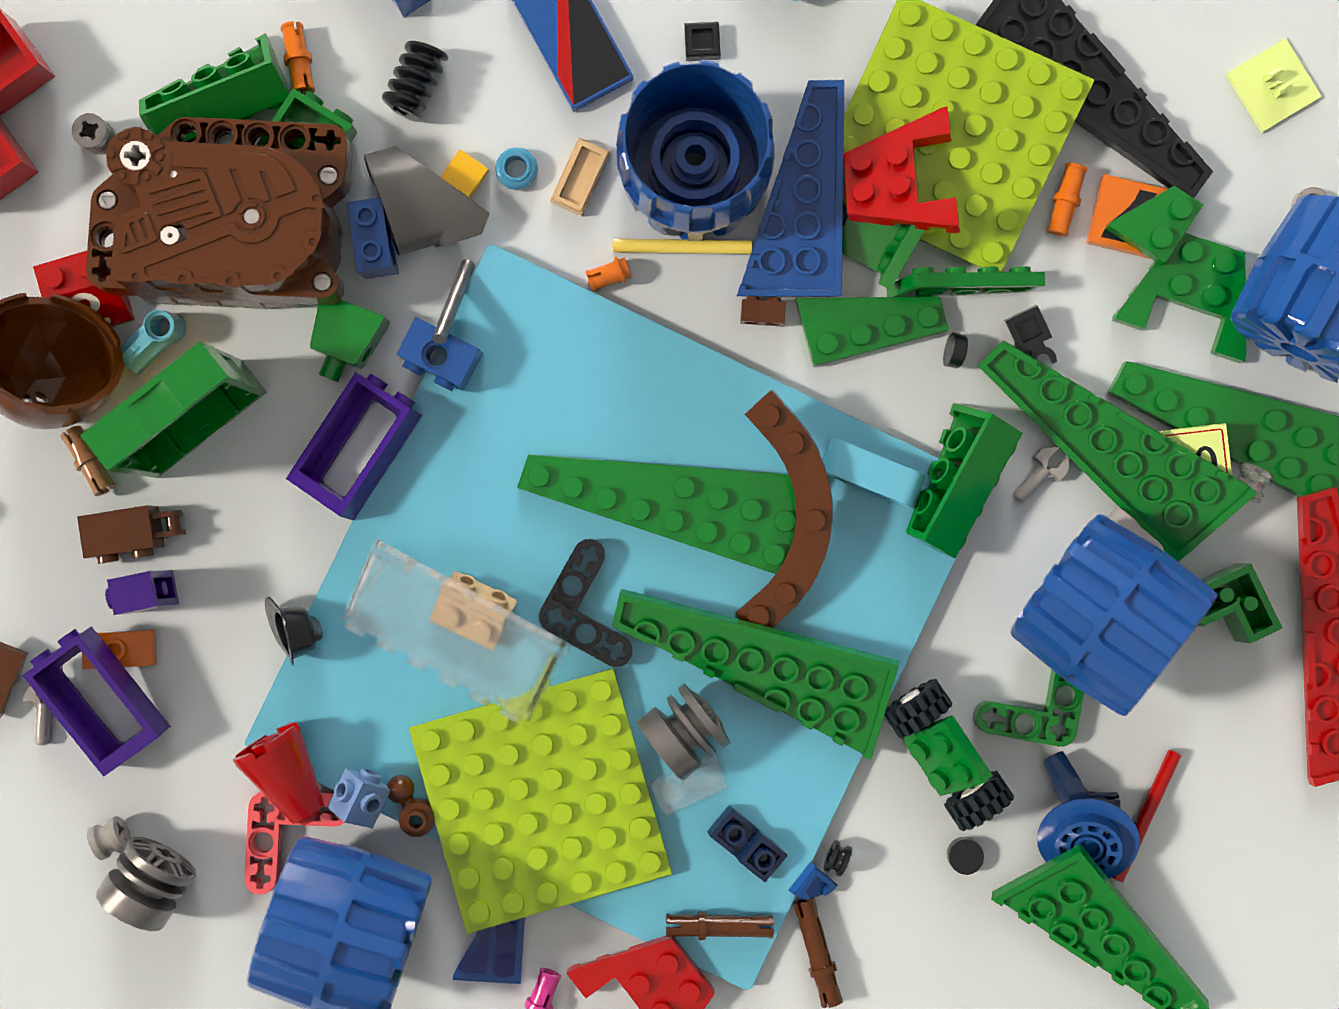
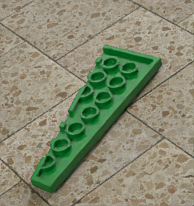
[977,340,1257,562]

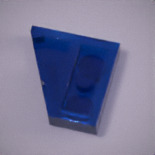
[453,917,526,984]

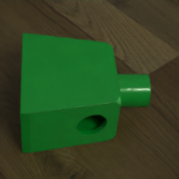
[310,300,390,382]

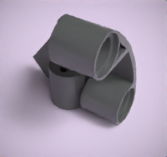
[363,146,490,256]

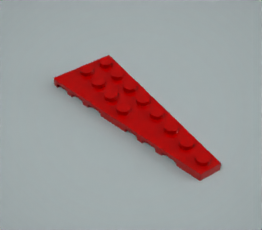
[1297,487,1339,787]

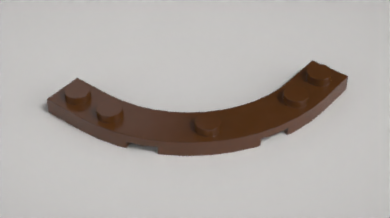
[735,389,833,628]

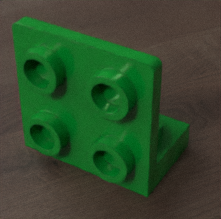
[842,217,925,290]

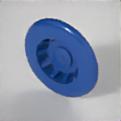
[1037,798,1140,878]

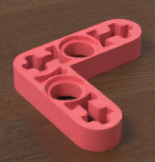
[244,791,345,895]

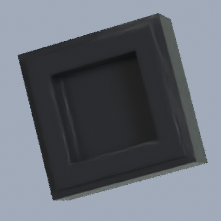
[684,21,721,61]

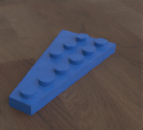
[737,80,845,296]

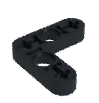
[539,539,633,667]

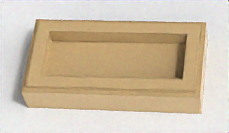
[550,137,611,216]

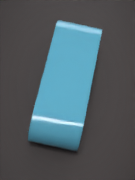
[822,438,926,509]

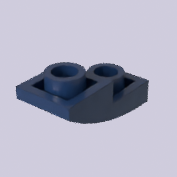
[707,805,788,882]

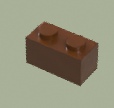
[740,296,786,327]

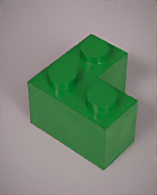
[1197,563,1283,644]

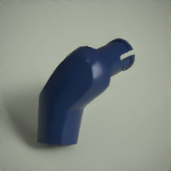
[1044,751,1120,808]

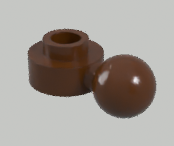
[386,775,435,837]

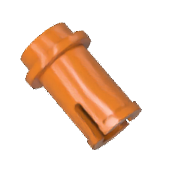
[585,256,632,292]

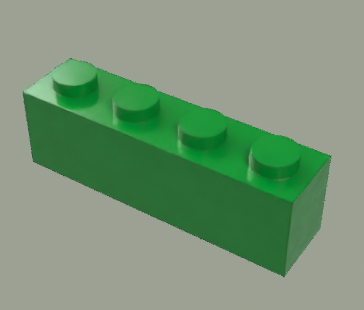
[139,33,289,142]
[906,403,1023,559]

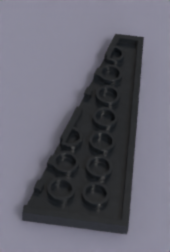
[976,0,1213,198]

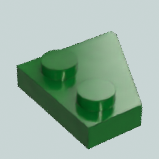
[1105,186,1203,265]

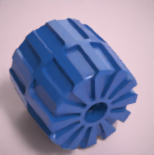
[616,60,775,241]
[1230,194,1339,383]
[1011,514,1217,716]
[247,836,432,1009]

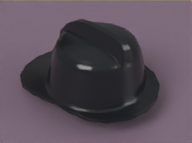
[265,597,323,665]

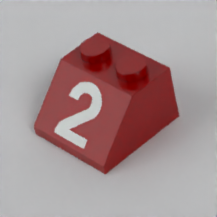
[33,250,135,327]

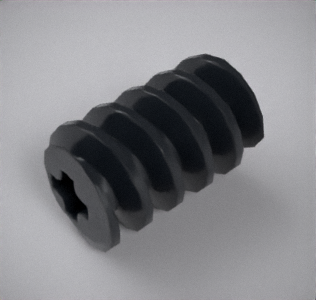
[382,41,449,122]

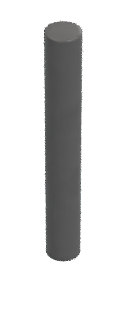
[432,259,475,344]

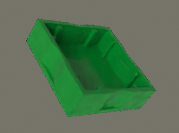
[80,341,267,478]

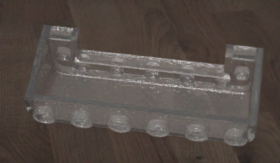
[342,538,572,723]

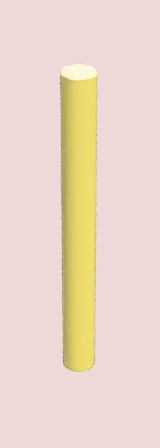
[613,238,752,254]

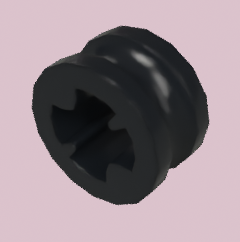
[823,840,852,877]

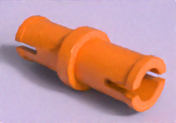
[281,21,315,94]
[1046,163,1087,237]

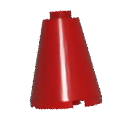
[232,721,324,826]

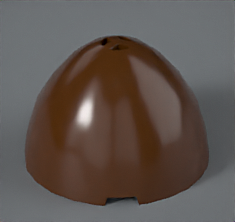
[0,293,125,430]

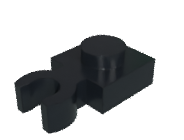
[1004,305,1057,364]

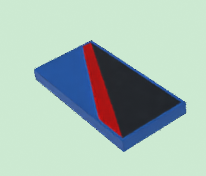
[512,0,634,112]

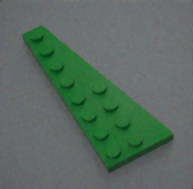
[1107,361,1339,497]
[517,454,796,574]
[612,589,899,760]

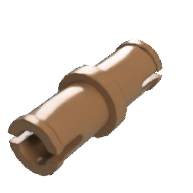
[60,425,116,496]

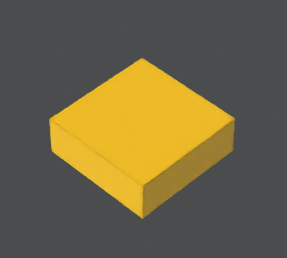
[440,149,490,199]

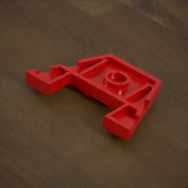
[844,107,960,234]
[566,936,715,1009]

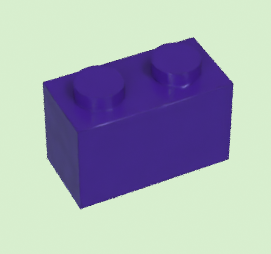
[105,570,179,615]

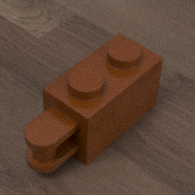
[77,505,186,564]

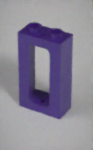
[286,372,422,521]
[22,626,171,777]

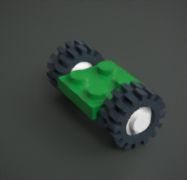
[884,679,1014,831]

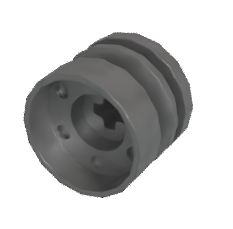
[637,683,731,781]
[96,837,196,931]

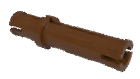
[793,897,843,1008]
[666,911,774,940]

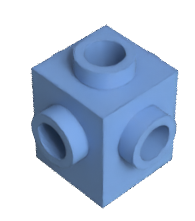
[327,768,390,829]

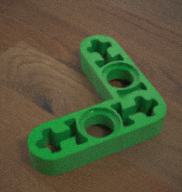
[973,669,1084,747]

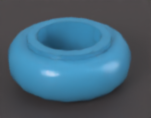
[495,147,538,190]

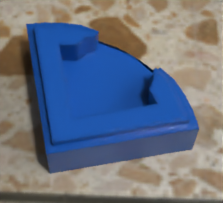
[789,862,838,900]

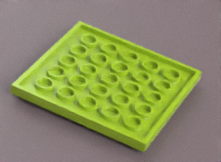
[843,0,1094,272]
[409,668,672,934]

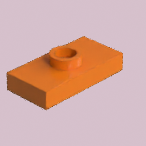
[82,630,157,669]

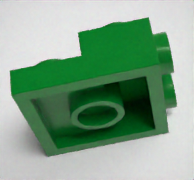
[256,88,357,151]

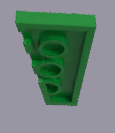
[886,266,1046,297]
[795,296,949,367]

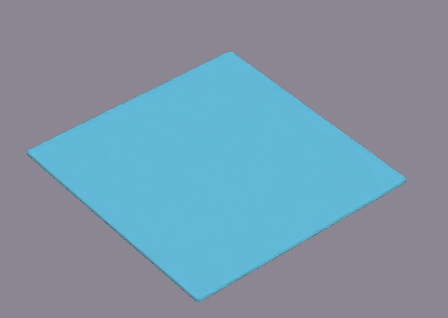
[245,244,960,990]

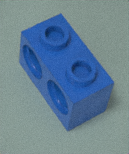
[346,197,399,279]

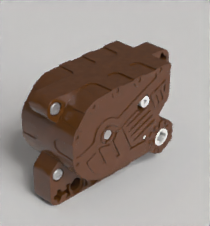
[86,117,353,309]

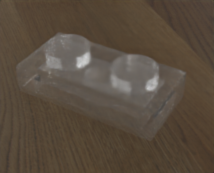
[650,755,729,816]

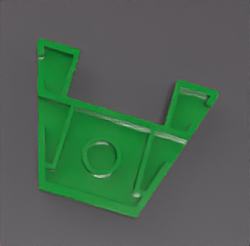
[1112,233,1246,363]

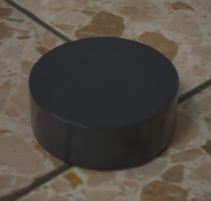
[943,332,968,369]
[947,837,984,875]

